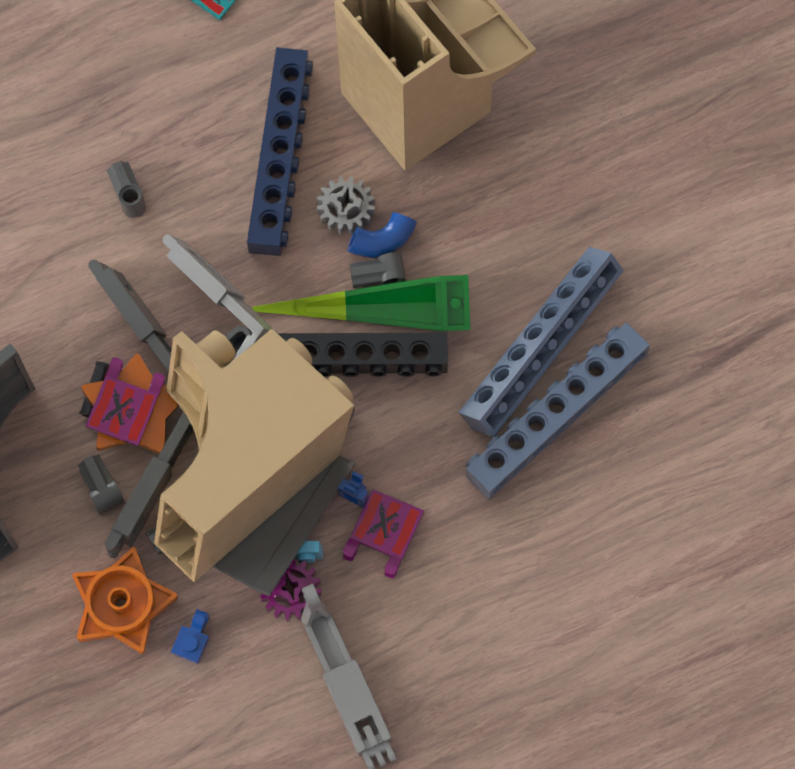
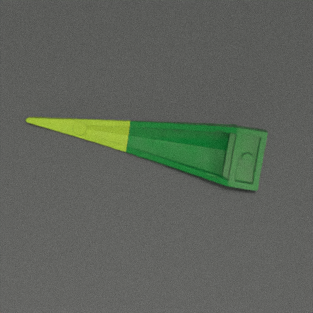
[252,274,470,331]

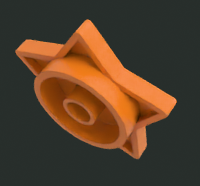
[81,353,179,454]
[72,547,178,655]

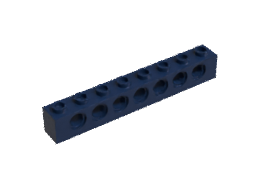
[247,47,313,256]

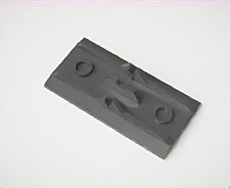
[213,456,355,596]

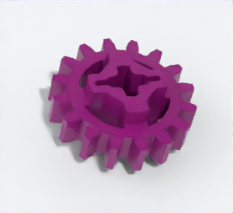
[260,558,322,622]

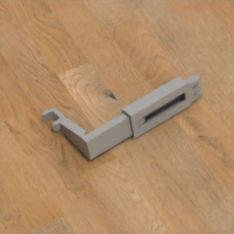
[163,234,278,361]
[301,584,397,769]

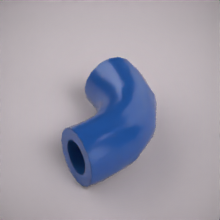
[347,212,417,259]

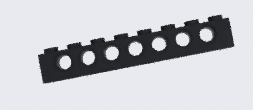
[225,332,448,377]

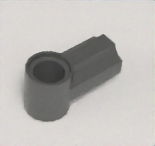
[107,161,146,218]
[350,252,406,288]
[78,455,125,514]

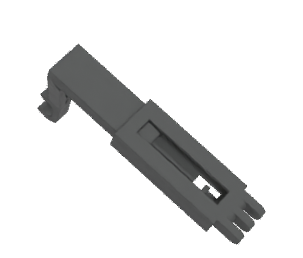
[88,260,252,372]
[105,412,193,558]

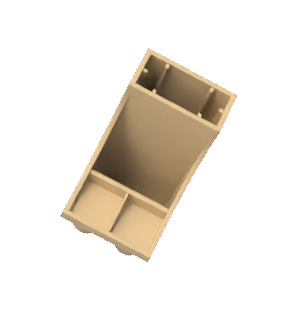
[334,0,536,171]
[154,329,354,582]

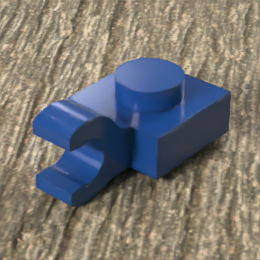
[338,471,369,508]
[171,609,210,664]

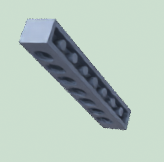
[458,247,624,437]
[466,322,650,500]

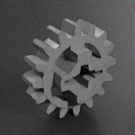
[317,176,375,234]

